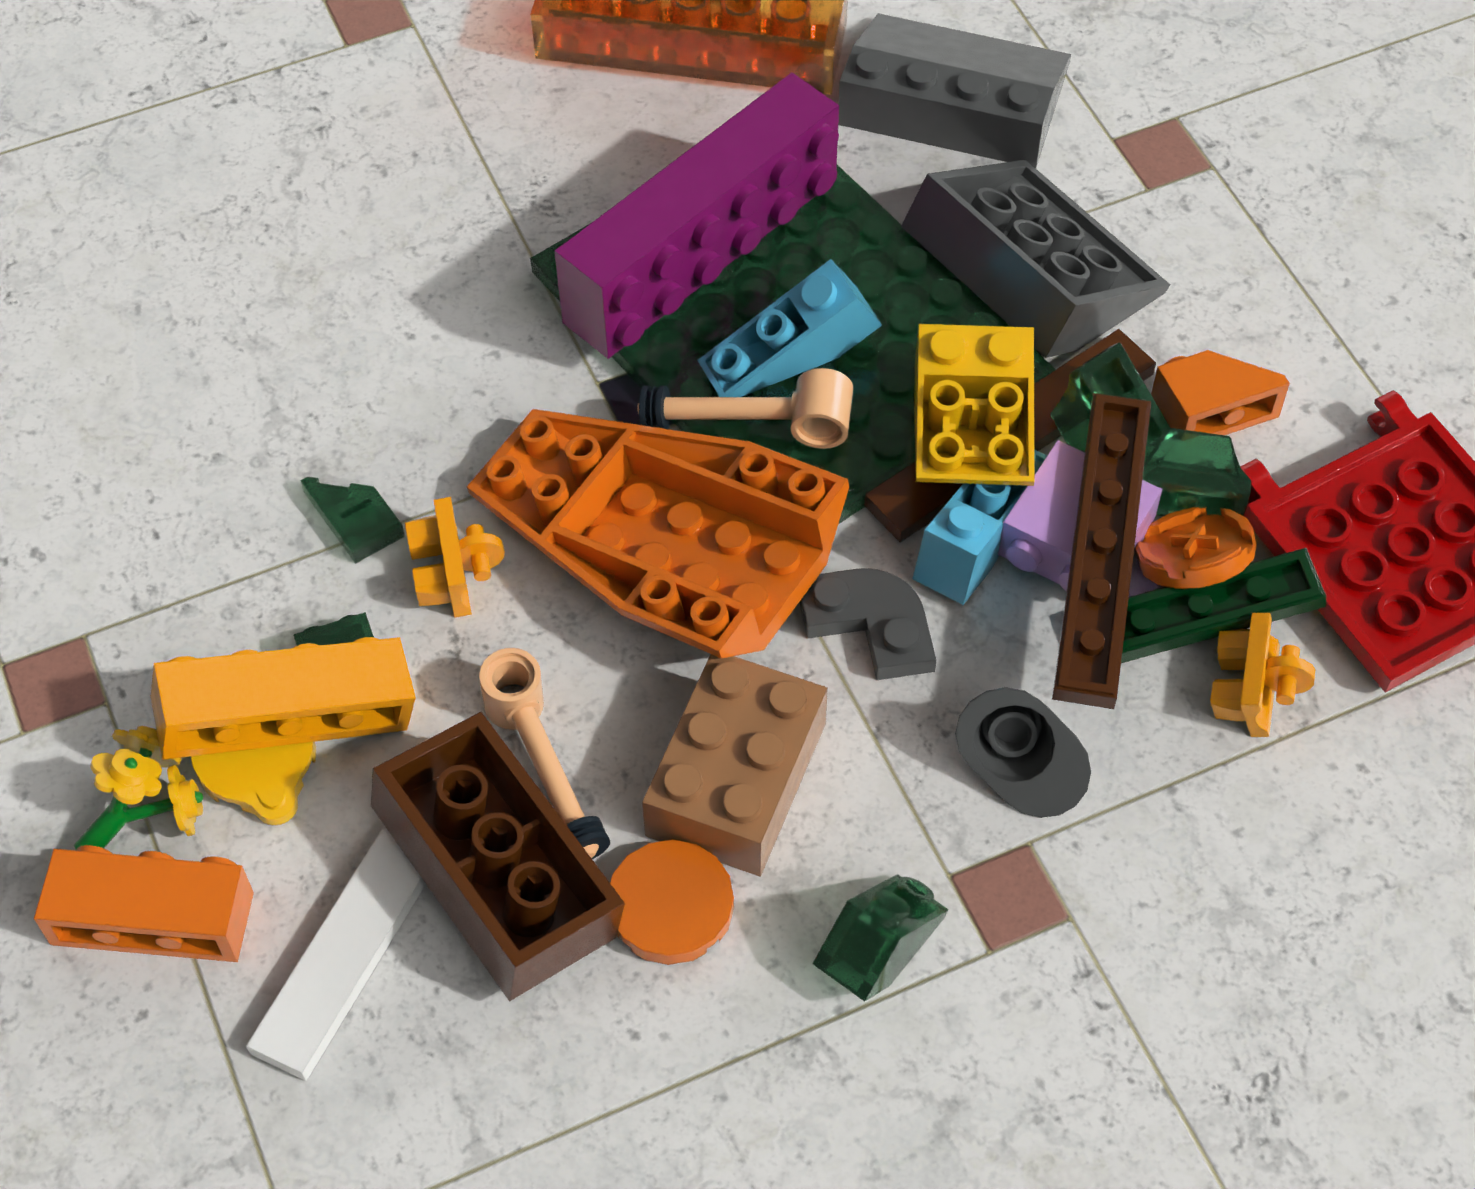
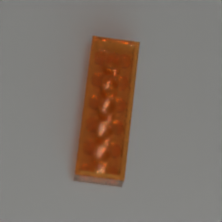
[530,0,848,95]

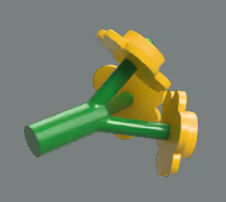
[74,726,203,850]

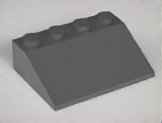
[838,13,1071,168]
[901,160,1171,358]

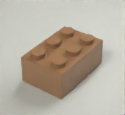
[642,654,828,877]

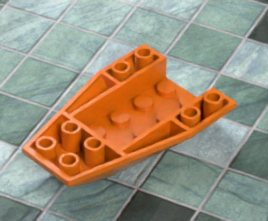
[467,409,849,659]

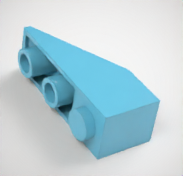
[697,259,882,397]
[912,449,1047,605]

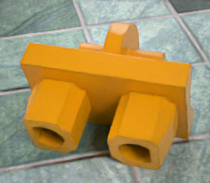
[405,497,505,618]
[1210,613,1315,737]

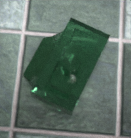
[1050,342,1177,460]
[1142,428,1251,516]

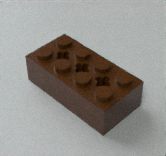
[371,712,625,1002]

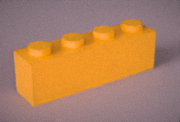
[150,637,416,760]

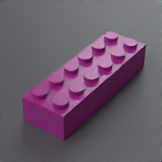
[555,72,839,359]

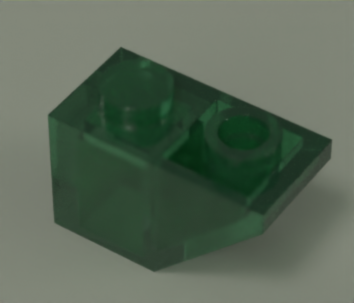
[812,874,949,1002]

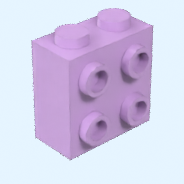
[998,440,1162,591]

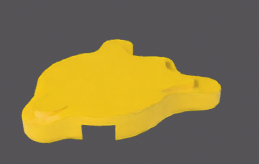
[191,742,316,825]

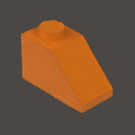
[1149,350,1290,450]

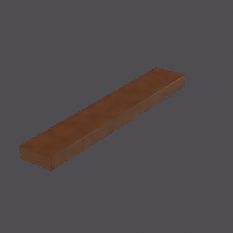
[864,329,1156,542]
[1052,393,1151,709]

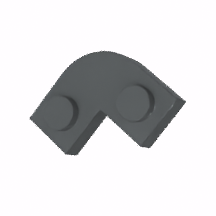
[800,568,936,680]

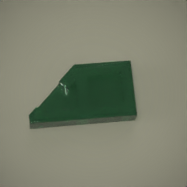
[300,477,405,564]

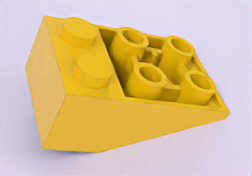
[914,324,1035,486]

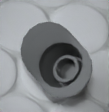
[955,687,1091,818]

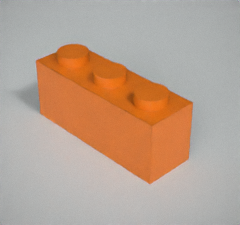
[34,845,254,962]

